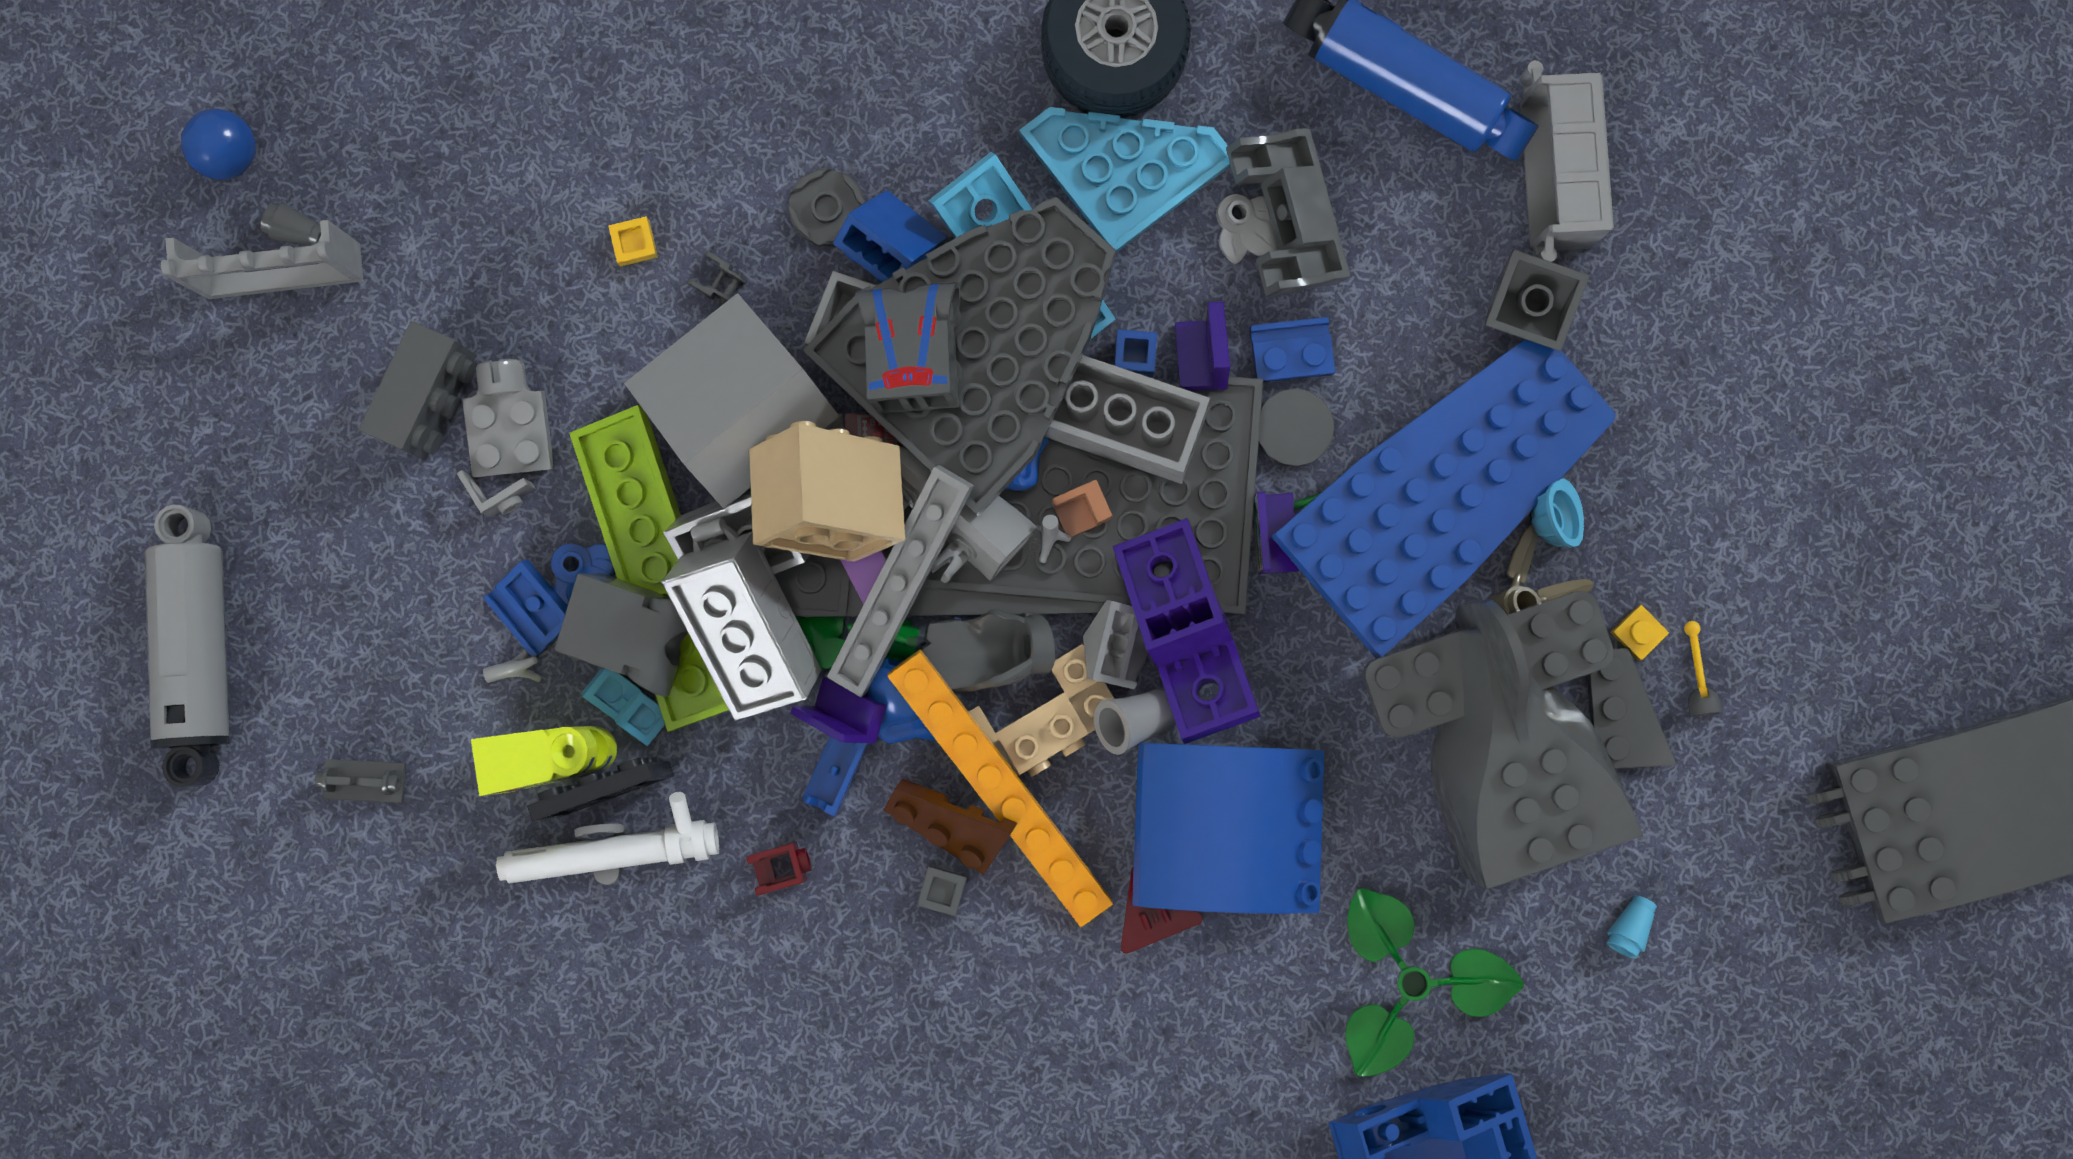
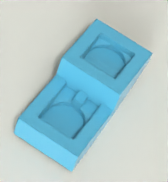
[581,668,665,746]

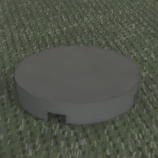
[788,169,866,246]
[1258,388,1335,467]

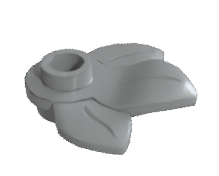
[1216,194,1279,265]

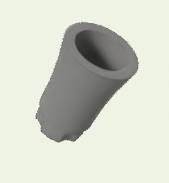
[1094,689,1176,755]

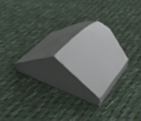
[1083,600,1147,689]

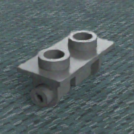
[315,759,406,803]

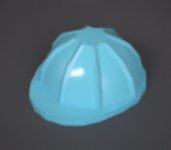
[1531,478,1584,548]

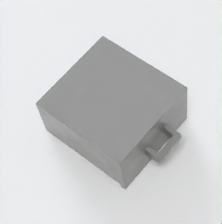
[624,293,839,509]

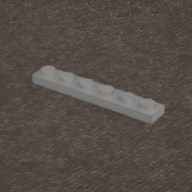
[827,465,974,697]

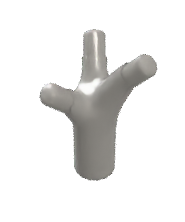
[1036,515,1071,563]
[483,648,542,683]

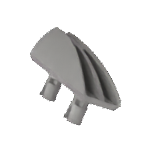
[900,448,1038,583]

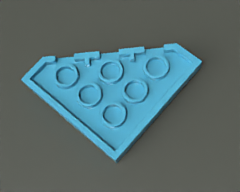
[1019,107,1230,253]

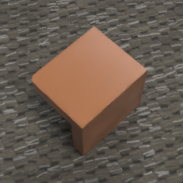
[1052,479,1113,538]

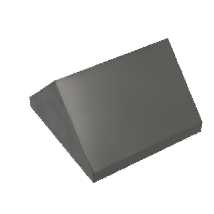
[1484,249,1590,351]

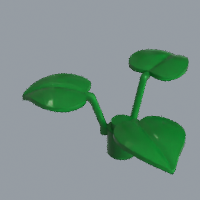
[1345,888,1524,1077]

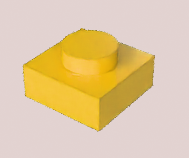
[608,216,658,267]
[1610,605,1669,661]

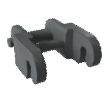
[687,251,747,305]

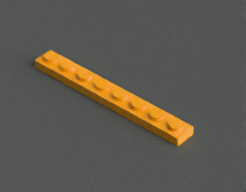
[887,649,1113,927]

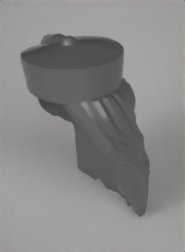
[922,610,1055,692]

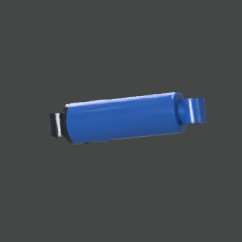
[1283,0,1539,161]

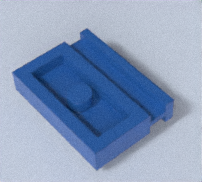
[1250,317,1335,383]
[483,560,568,657]

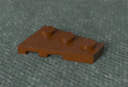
[883,778,1017,875]

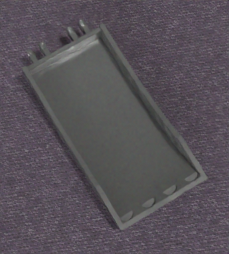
[1807,693,2073,924]

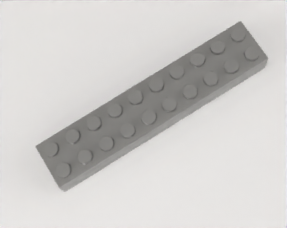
[804,271,1210,484]

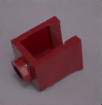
[746,841,812,896]

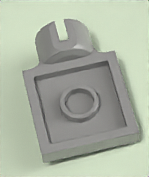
[462,359,554,477]

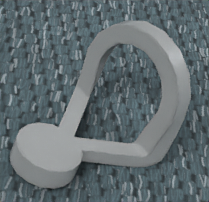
[574,824,629,885]

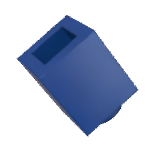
[1113,329,1157,378]

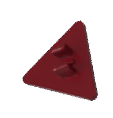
[1121,867,1203,954]

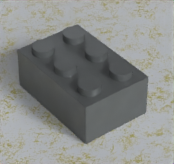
[358,321,477,461]

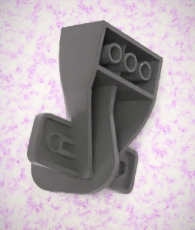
[1362,591,1644,889]

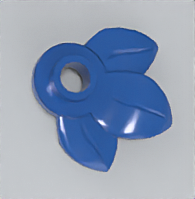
[551,543,615,606]

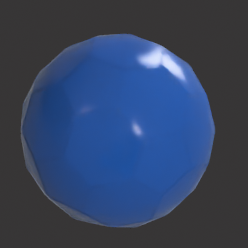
[181,109,256,180]

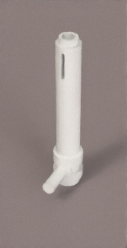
[496,792,719,883]

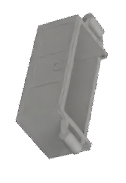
[1520,60,1614,262]
[662,518,822,720]

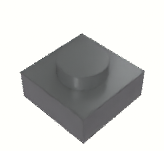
[917,866,967,917]

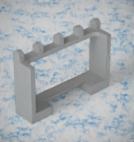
[161,220,364,299]

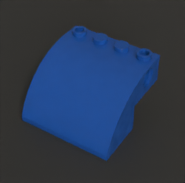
[1132,743,1324,914]
[1328,1073,1537,1159]

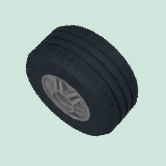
[1041,0,1191,118]

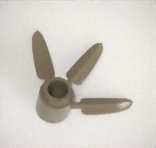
[1487,525,1594,614]

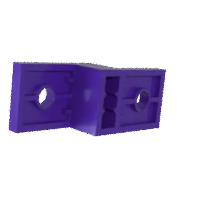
[1112,518,1261,744]

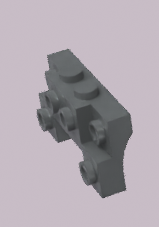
[1226,128,1351,297]

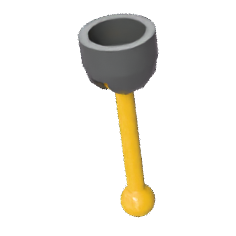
[1684,621,1723,717]

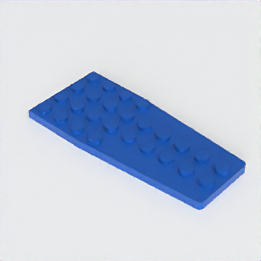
[1271,339,1615,658]

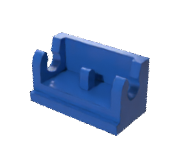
[802,736,870,816]

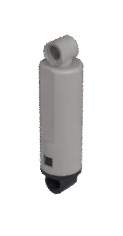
[144,504,230,787]

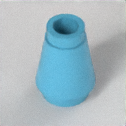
[1606,895,1657,959]

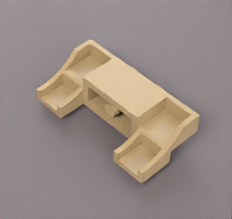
[968,644,1114,777]

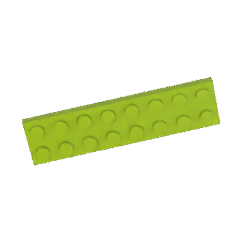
[569,405,730,732]

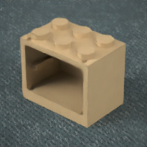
[749,421,905,562]

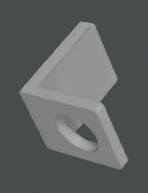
[457,470,536,517]

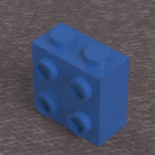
[833,190,948,283]

